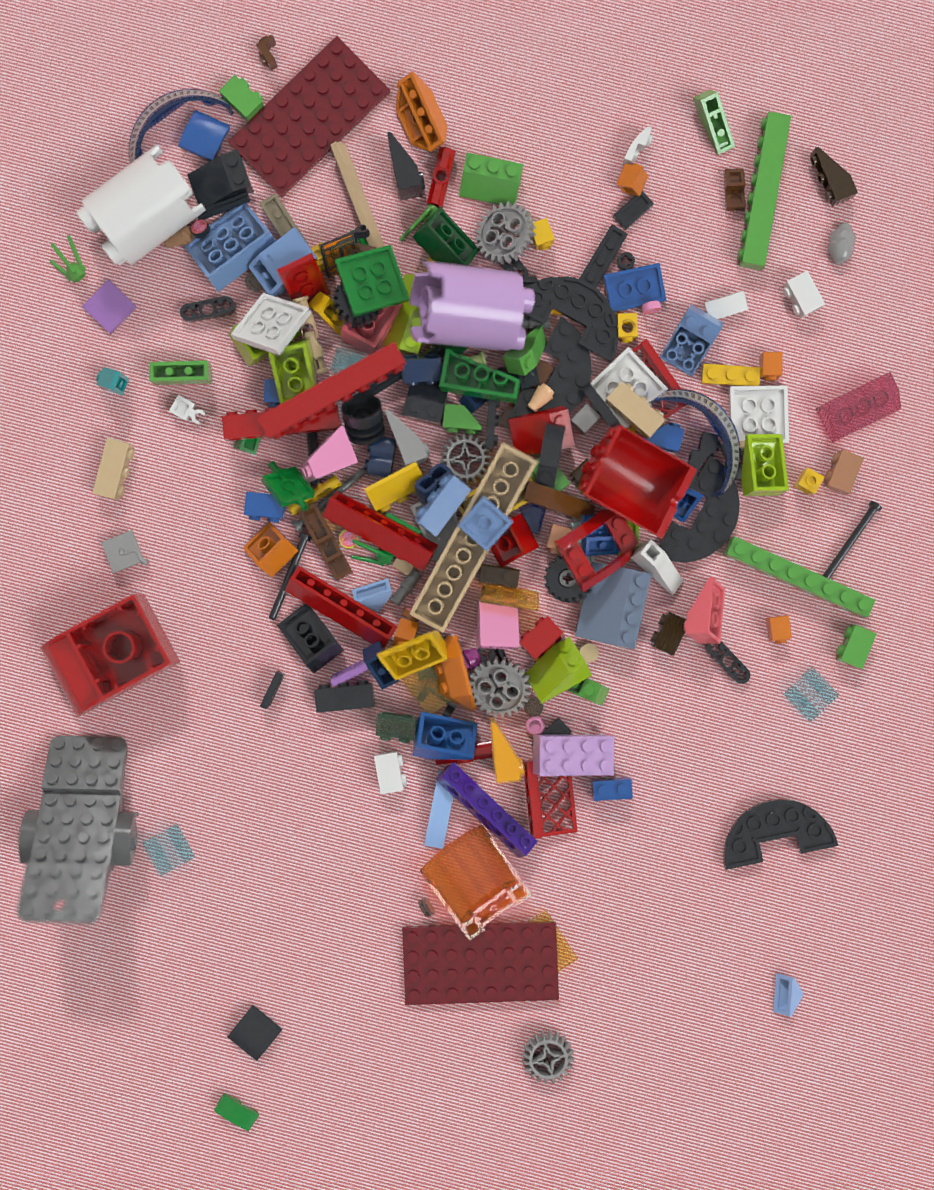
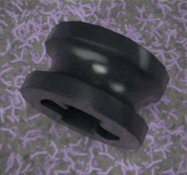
[617,252,635,271]

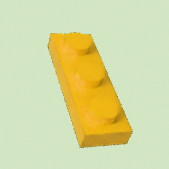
[701,364,761,386]

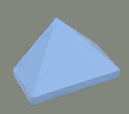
[352,578,392,612]
[773,973,804,1017]

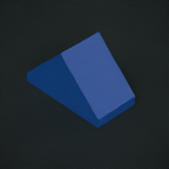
[673,488,703,523]

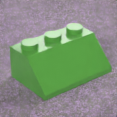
[459,153,523,206]

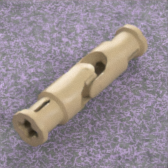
[291,296,329,375]

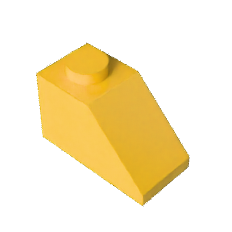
[308,291,344,336]

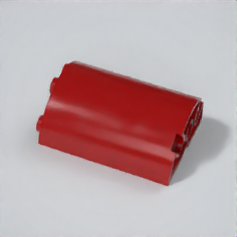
[578,425,697,539]

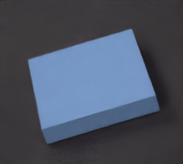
[457,496,513,551]

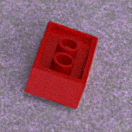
[508,405,575,455]

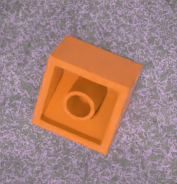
[243,522,299,578]

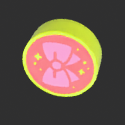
[339,530,359,548]

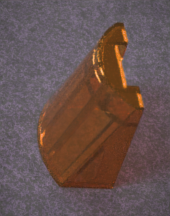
[420,825,532,941]

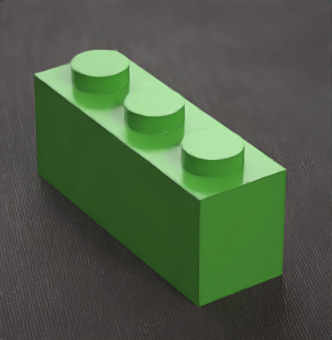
[149,361,212,385]

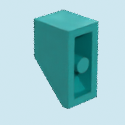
[96,367,129,396]

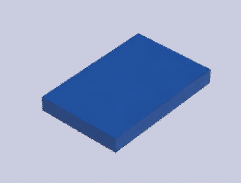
[603,263,667,312]

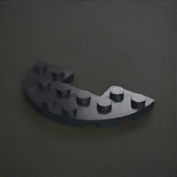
[523,276,618,363]
[508,317,591,418]
[659,455,740,562]
[723,799,839,870]

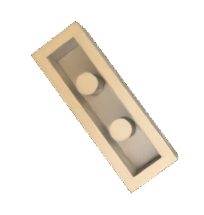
[605,382,665,440]
[92,438,135,501]

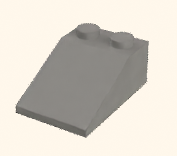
[385,409,430,466]

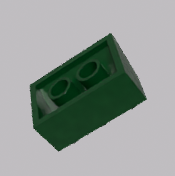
[412,207,479,266]

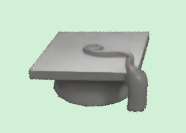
[101,530,149,574]

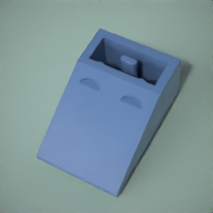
[248,227,318,296]
[660,304,724,376]

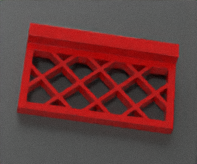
[632,338,690,420]
[522,759,578,839]

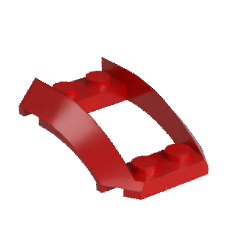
[554,510,638,592]

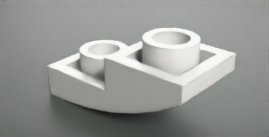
[622,126,653,165]
[705,291,748,319]

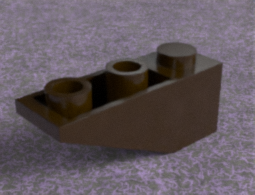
[810,147,858,206]

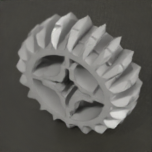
[440,434,491,486]
[522,1030,574,1084]

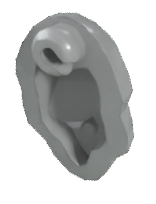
[828,222,856,265]

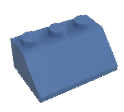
[414,474,472,537]

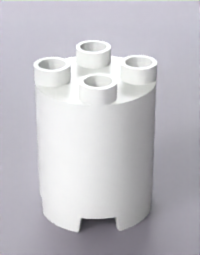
[76,144,206,266]

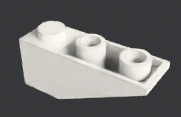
[630,539,683,595]

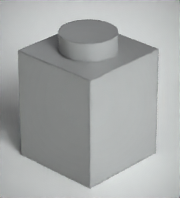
[570,404,601,435]

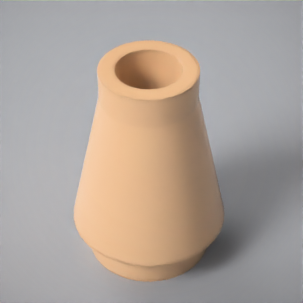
[527,383,555,412]

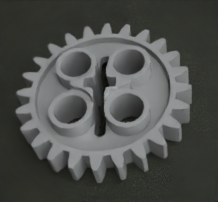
[475,201,536,265]
[469,656,531,718]

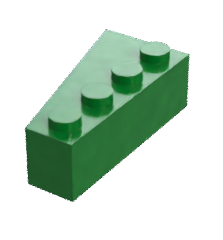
[439,348,520,404]

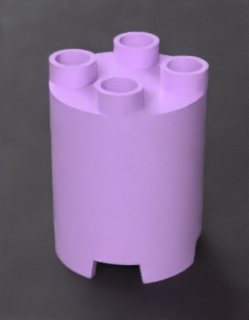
[410,261,534,351]

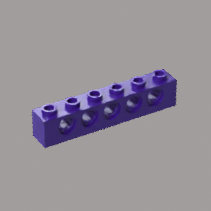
[435,762,538,858]

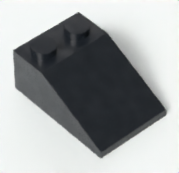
[387,132,425,201]
[188,149,254,207]
[402,368,448,426]
[277,604,344,673]

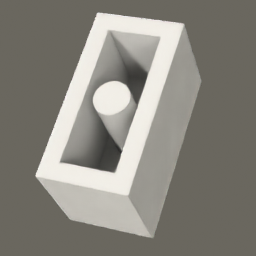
[783,270,825,319]
[374,751,407,794]

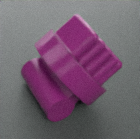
[462,648,482,671]

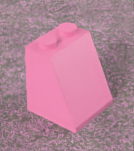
[300,426,358,483]
[476,598,519,650]

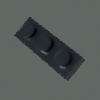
[485,399,500,451]

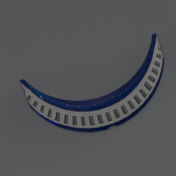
[129,89,234,164]
[650,389,741,496]

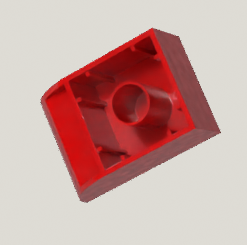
[41,594,180,717]

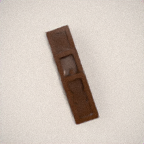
[522,481,595,522]
[298,503,353,581]

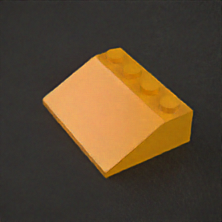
[490,717,524,783]

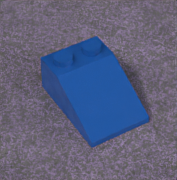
[412,712,478,760]

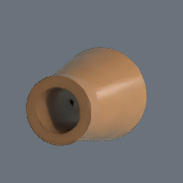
[164,226,194,249]

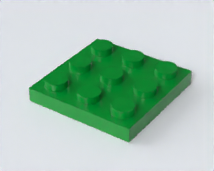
[334,245,410,317]

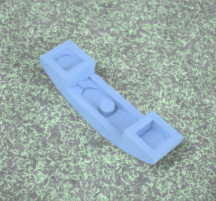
[424,770,453,849]

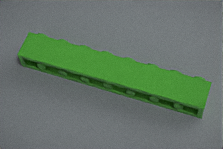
[737,111,791,271]
[723,536,876,618]

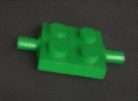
[261,461,315,512]

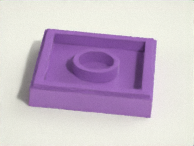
[82,279,137,334]
[330,659,368,687]

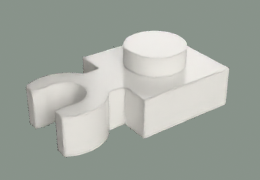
[169,395,206,425]

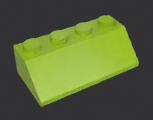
[382,274,423,355]

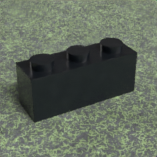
[314,680,375,713]

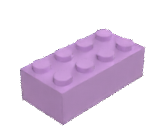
[533,734,614,776]

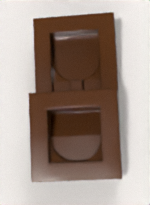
[724,168,746,211]

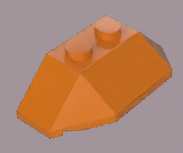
[396,71,448,152]
[434,635,477,711]

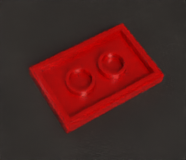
[277,253,331,304]

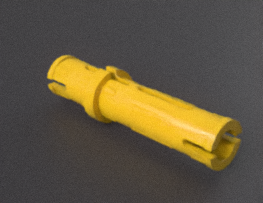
[288,475,342,516]

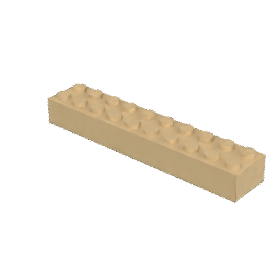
[409,442,538,633]

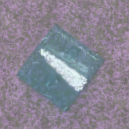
[784,666,839,722]
[142,824,195,877]

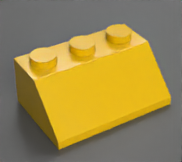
[364,462,423,513]
[377,631,448,680]

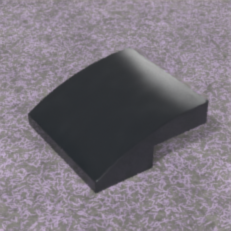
[227,1005,282,1061]

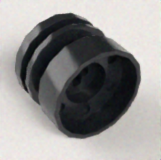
[341,394,385,445]

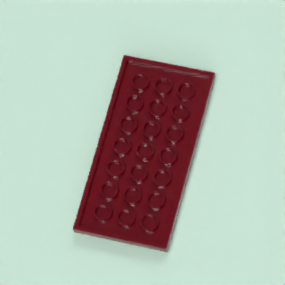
[228,36,390,197]
[402,921,559,1005]

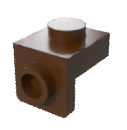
[256,34,278,71]

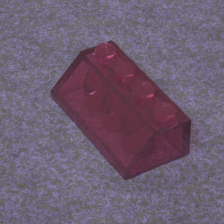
[816,372,902,443]

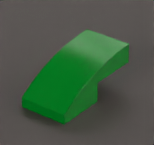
[214,1093,259,1131]

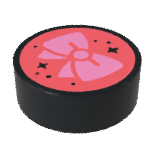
[190,219,211,239]

